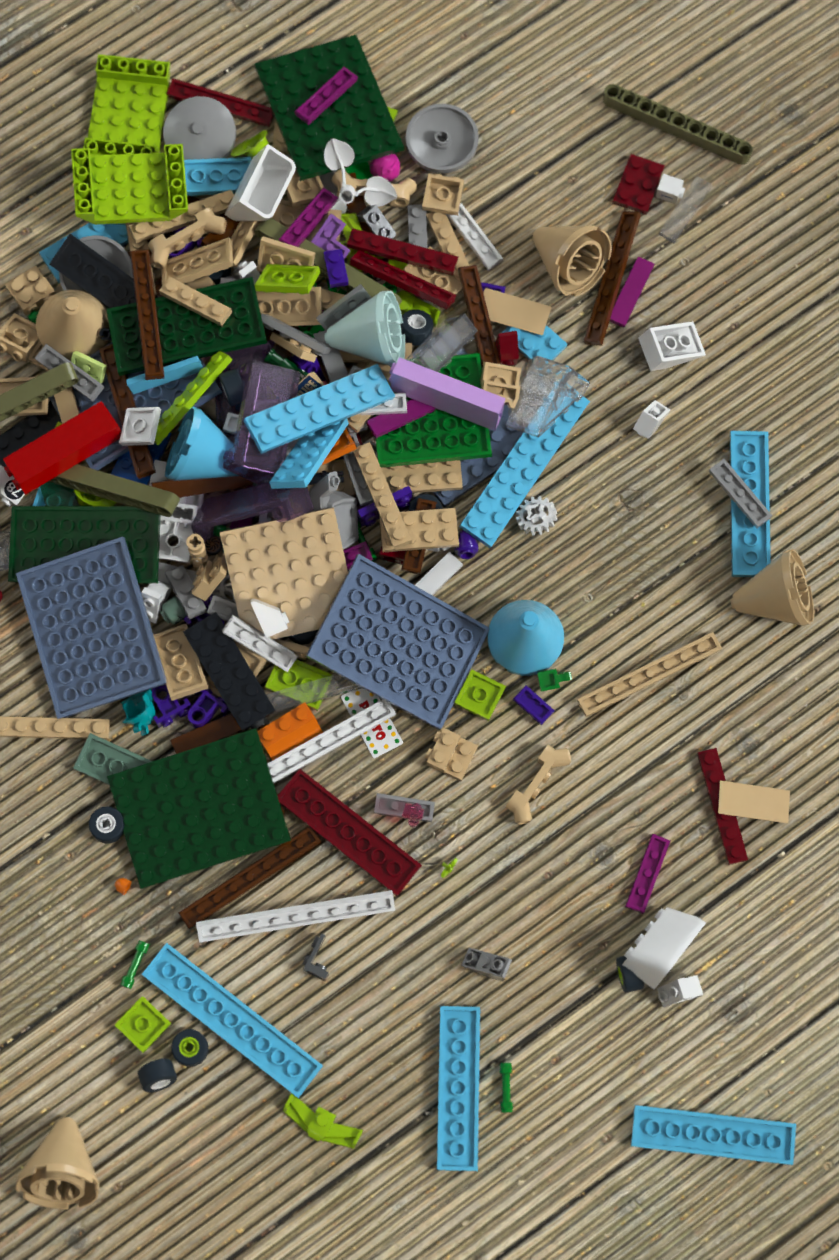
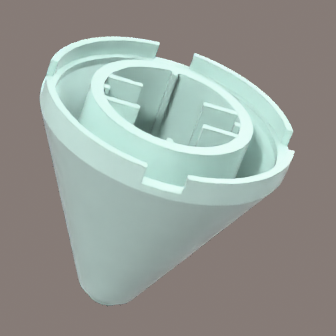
[324,290,405,366]

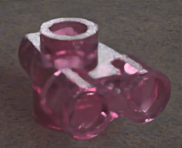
[402,802,424,828]

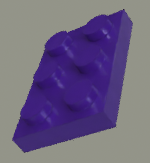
[358,486,412,527]

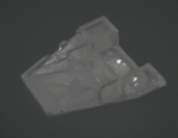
[506,356,590,437]

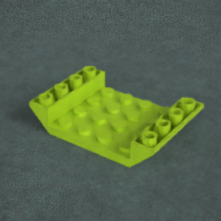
[83,54,170,156]
[71,144,188,225]

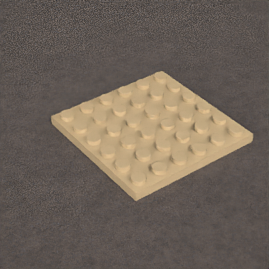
[220,507,348,639]

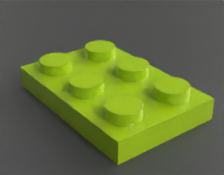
[255,264,320,294]
[265,659,333,711]

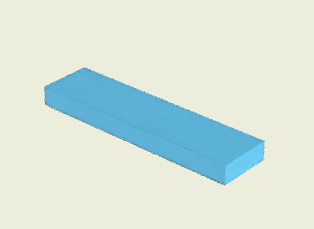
[126,356,204,394]

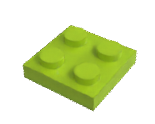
[454,669,506,721]
[115,996,171,1053]

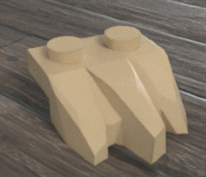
[481,362,521,409]

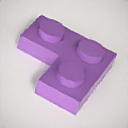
[311,213,351,259]

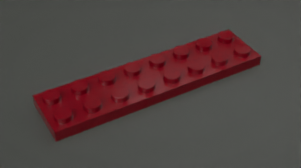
[278,769,422,897]

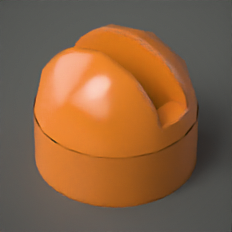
[115,878,132,895]

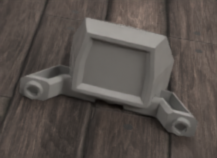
[288,471,359,549]

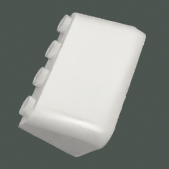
[225,144,296,221]
[622,907,706,989]

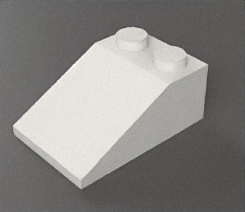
[638,322,706,371]

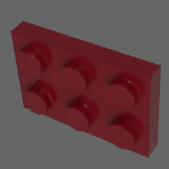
[613,154,665,215]

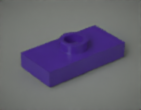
[513,685,555,726]

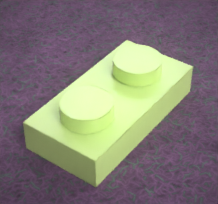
[71,351,107,383]

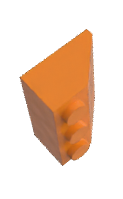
[258,702,323,761]

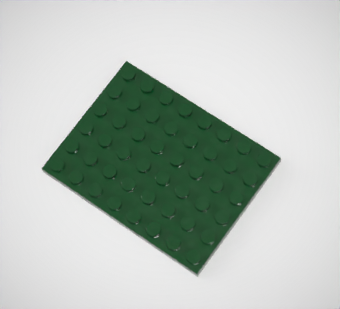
[254,35,404,181]
[107,728,291,889]

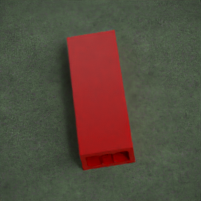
[3,401,121,495]

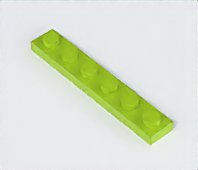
[154,351,233,445]

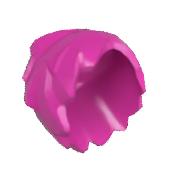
[369,154,400,182]

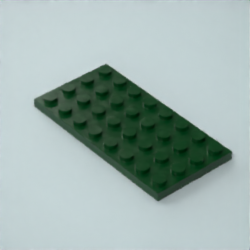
[106,277,267,376]
[8,506,161,584]

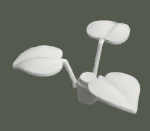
[324,139,397,214]

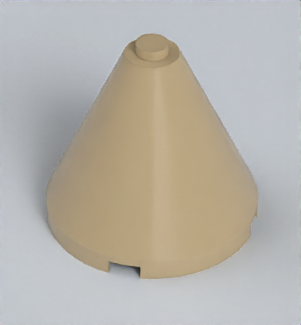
[533,226,612,297]
[36,289,109,361]
[730,549,814,626]
[16,1117,100,1209]

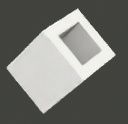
[656,174,685,204]

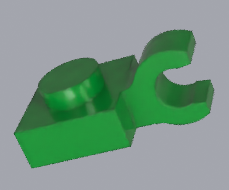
[537,668,572,692]

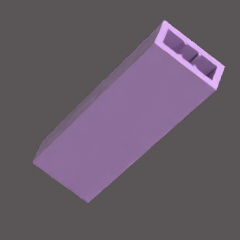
[389,357,506,431]

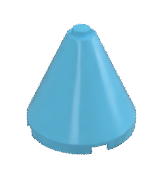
[165,406,249,481]
[487,600,564,676]

